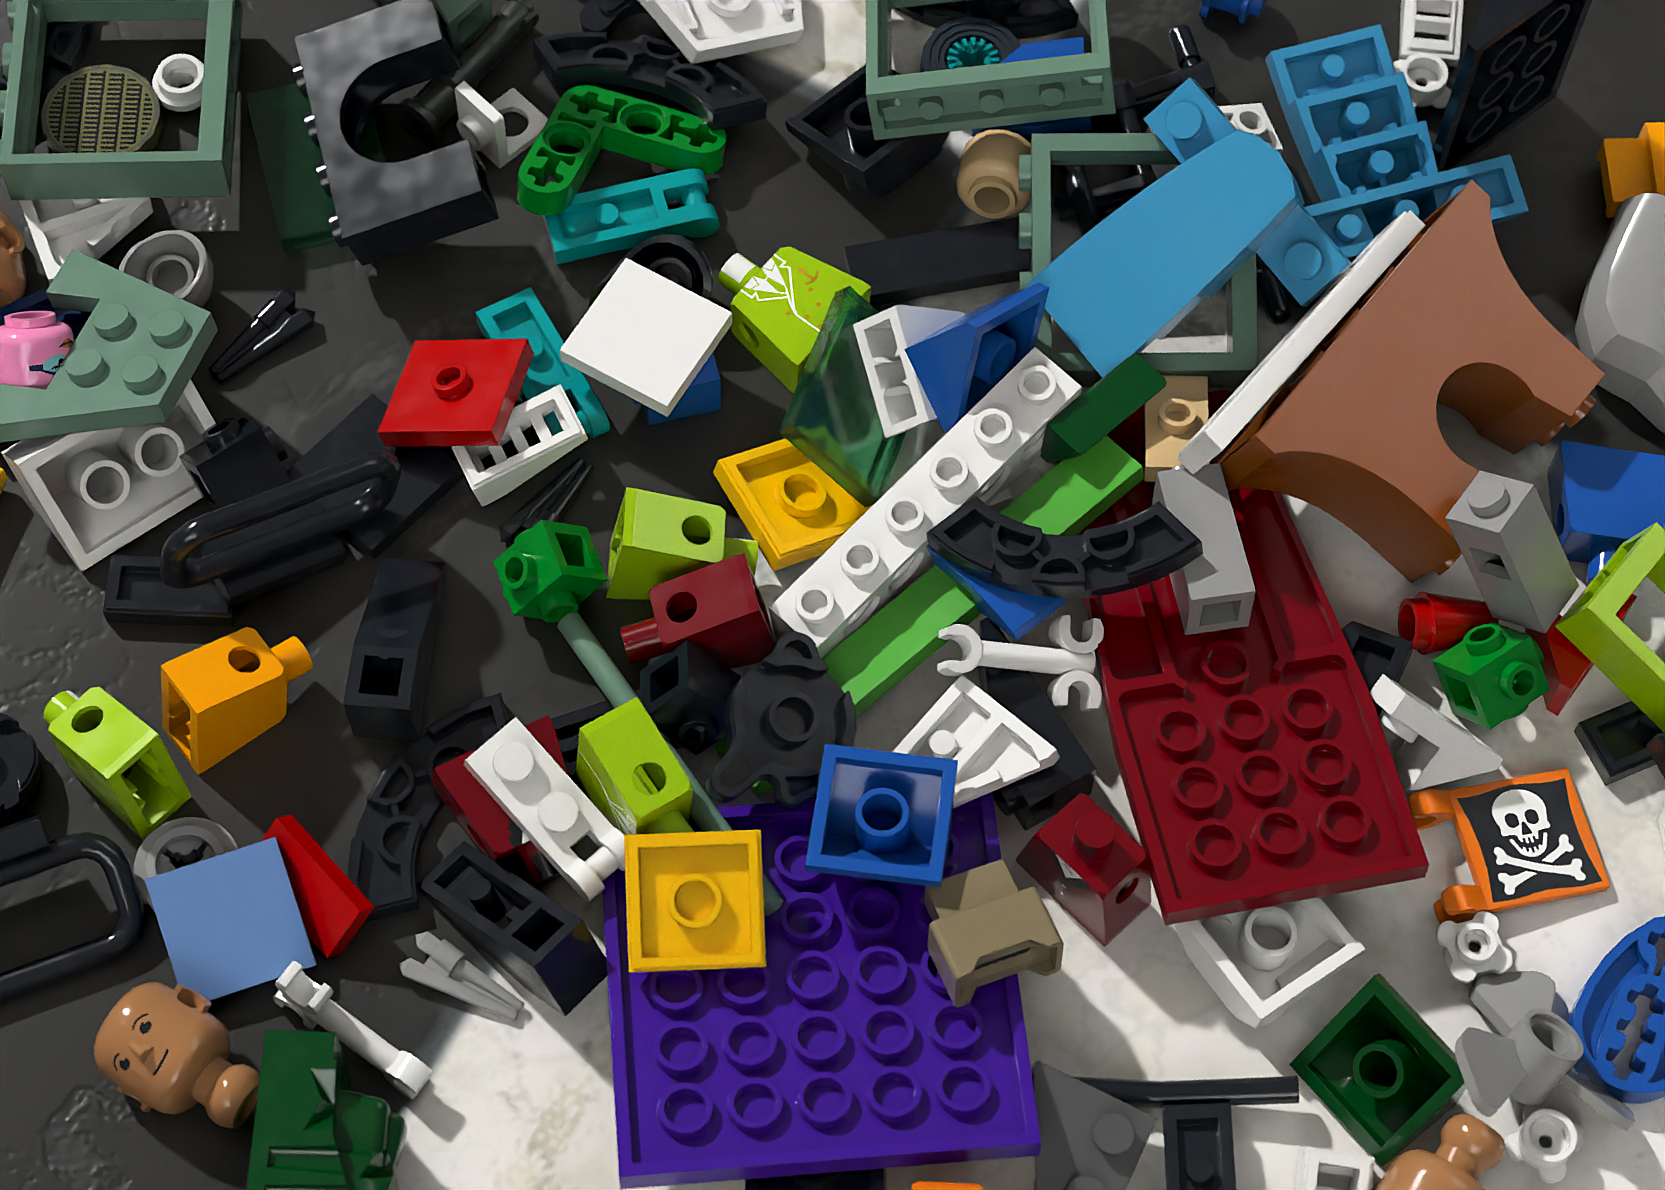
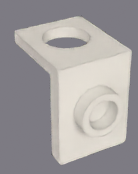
[455,81,548,168]

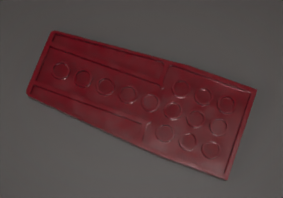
[1057,390,1429,926]

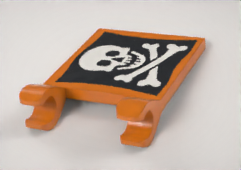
[1408,768,1611,925]

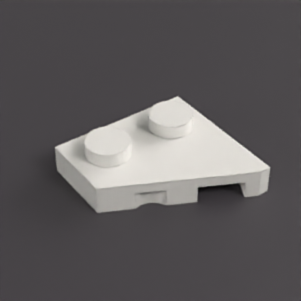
[19,197,154,284]

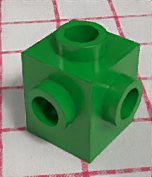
[493,520,608,623]
[1432,622,1550,730]

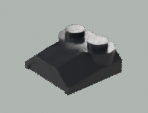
[785,61,950,199]

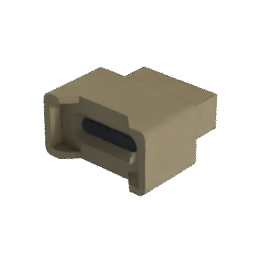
[924,859,1064,1007]

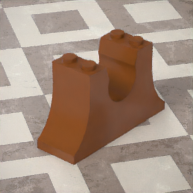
[1218,180,1605,583]

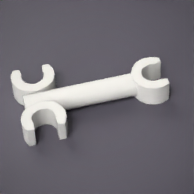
[937,615,1104,712]
[273,961,432,1100]

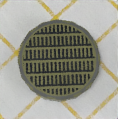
[41,64,163,153]

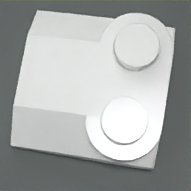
[1174,897,1365,1029]

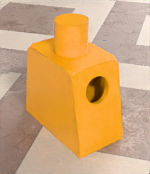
[161,627,313,775]

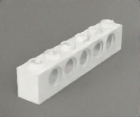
[769,347,1082,659]

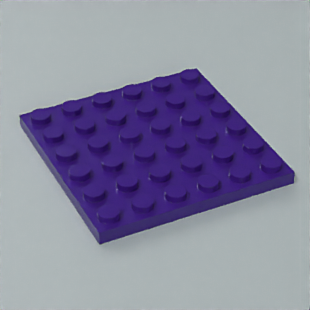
[602,792,1041,1189]

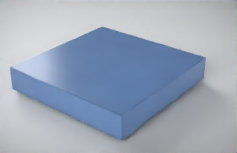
[145,837,317,1001]

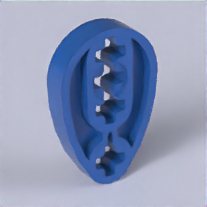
[1567,916,1665,1104]

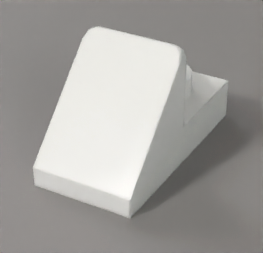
[1370,674,1504,790]

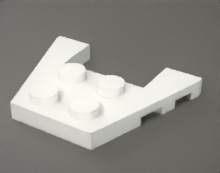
[638,0,804,64]

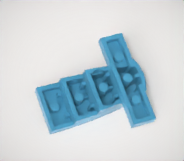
[1265,24,1529,262]
[1026,77,1353,378]

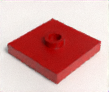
[378,338,534,447]

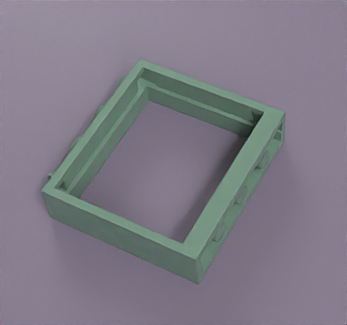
[0,0,243,200]
[866,0,1116,140]
[1019,133,1258,387]

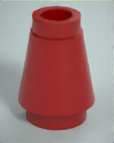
[1398,591,1499,655]

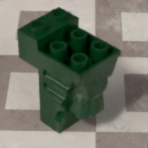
[247,1030,408,1190]

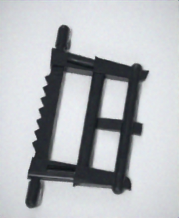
[1054,23,1291,325]

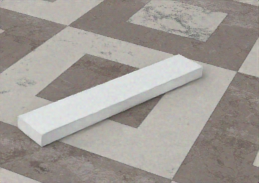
[1177,210,1425,474]

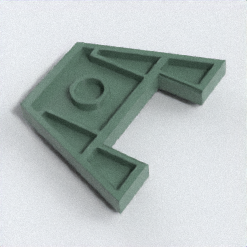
[0,249,218,442]

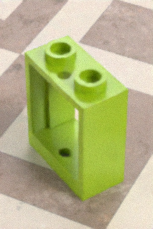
[1555,522,1665,732]

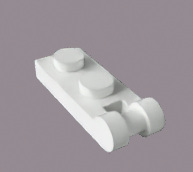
[464,717,625,902]

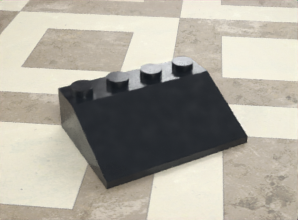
[1433,0,1592,172]

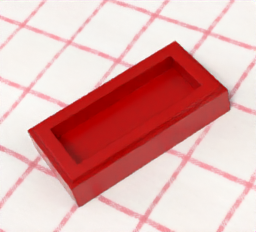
[260,814,375,958]

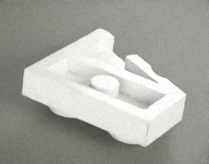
[893,674,1060,808]

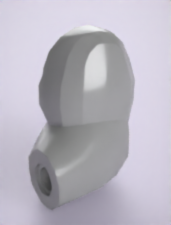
[1575,193,1665,433]

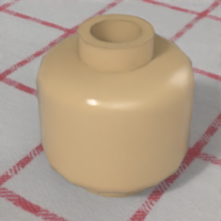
[956,130,1031,218]

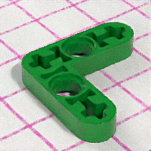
[517,85,727,216]

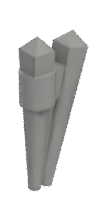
[399,932,524,1022]

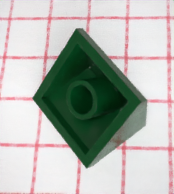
[1289,973,1467,1166]

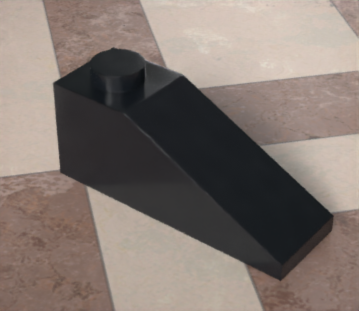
[978,617,1097,831]
[416,841,607,1017]

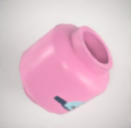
[0,311,74,390]

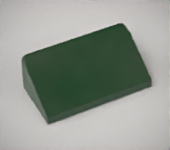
[1040,353,1167,462]

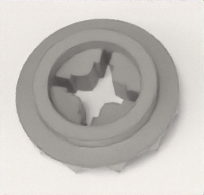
[133,817,238,912]

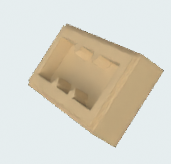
[1144,375,1209,482]

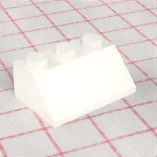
[1,379,216,571]

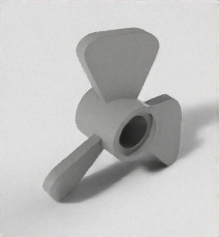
[1455,971,1636,1131]

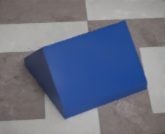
[904,282,1049,432]
[805,744,958,888]

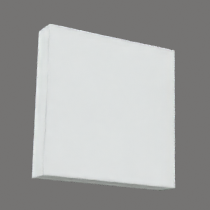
[560,258,732,417]

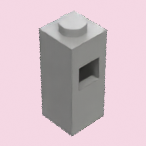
[1152,463,1256,635]
[1445,470,1579,633]

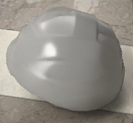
[119,230,214,308]

